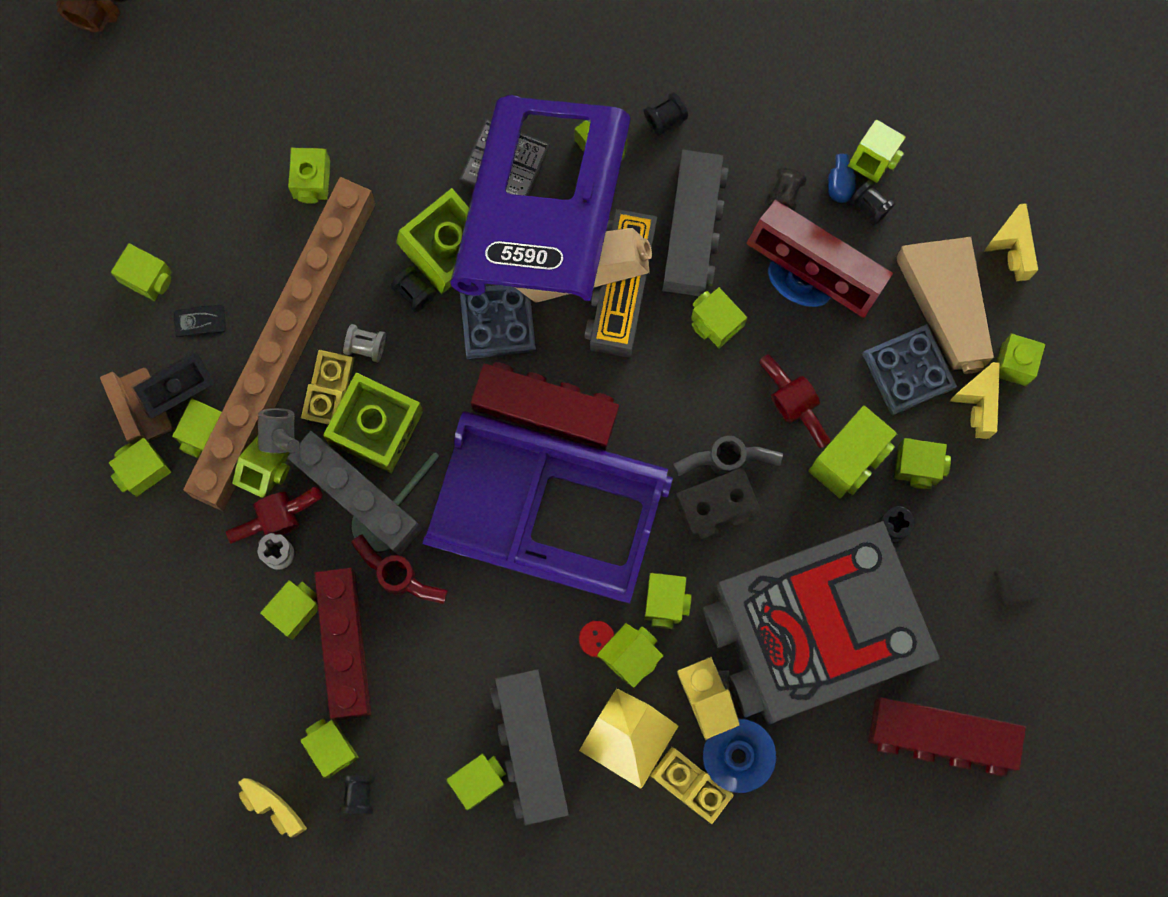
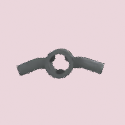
[258,408,300,453]
[673,435,783,477]

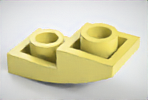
[301,350,355,425]
[650,747,734,824]
[238,778,307,837]

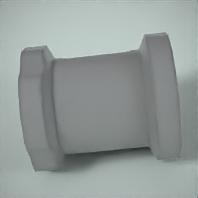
[343,324,386,363]
[257,533,295,570]

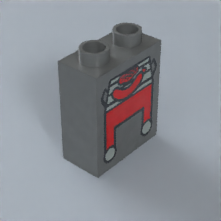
[703,521,940,726]

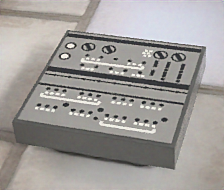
[460,119,550,196]

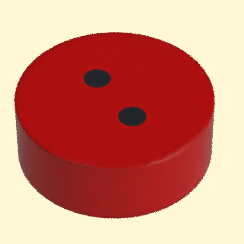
[579,621,614,658]

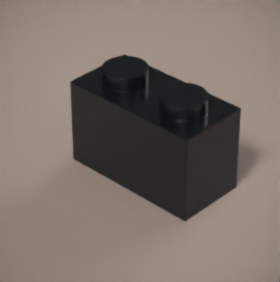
[131,352,215,419]

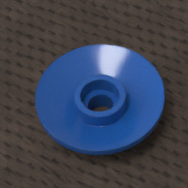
[768,261,831,307]
[703,719,776,793]

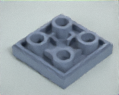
[460,285,536,359]
[862,325,957,416]

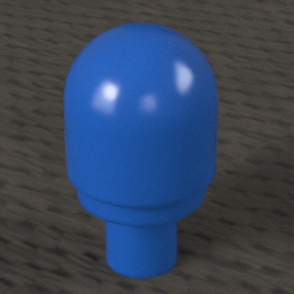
[828,154,856,203]

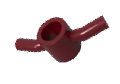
[759,354,831,448]
[226,487,322,544]
[351,534,448,604]

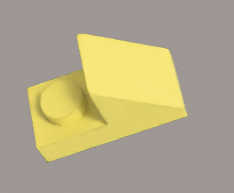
[984,204,1038,281]
[950,362,1000,439]
[677,657,740,740]

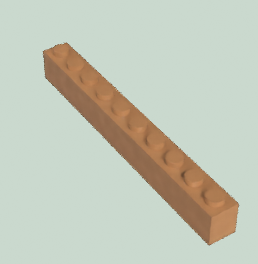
[183,177,376,511]

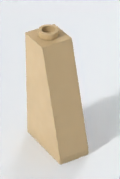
[515,228,652,303]
[896,237,994,374]

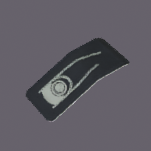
[174,305,226,337]

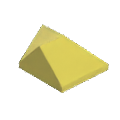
[579,688,678,789]

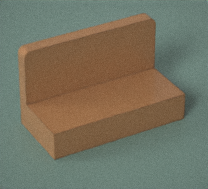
[100,368,173,445]

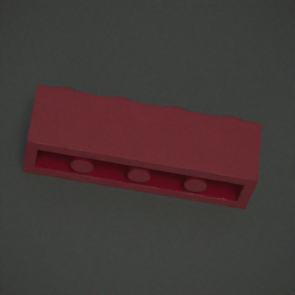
[746,199,893,318]
[471,362,619,451]
[314,568,371,721]
[868,698,1026,777]

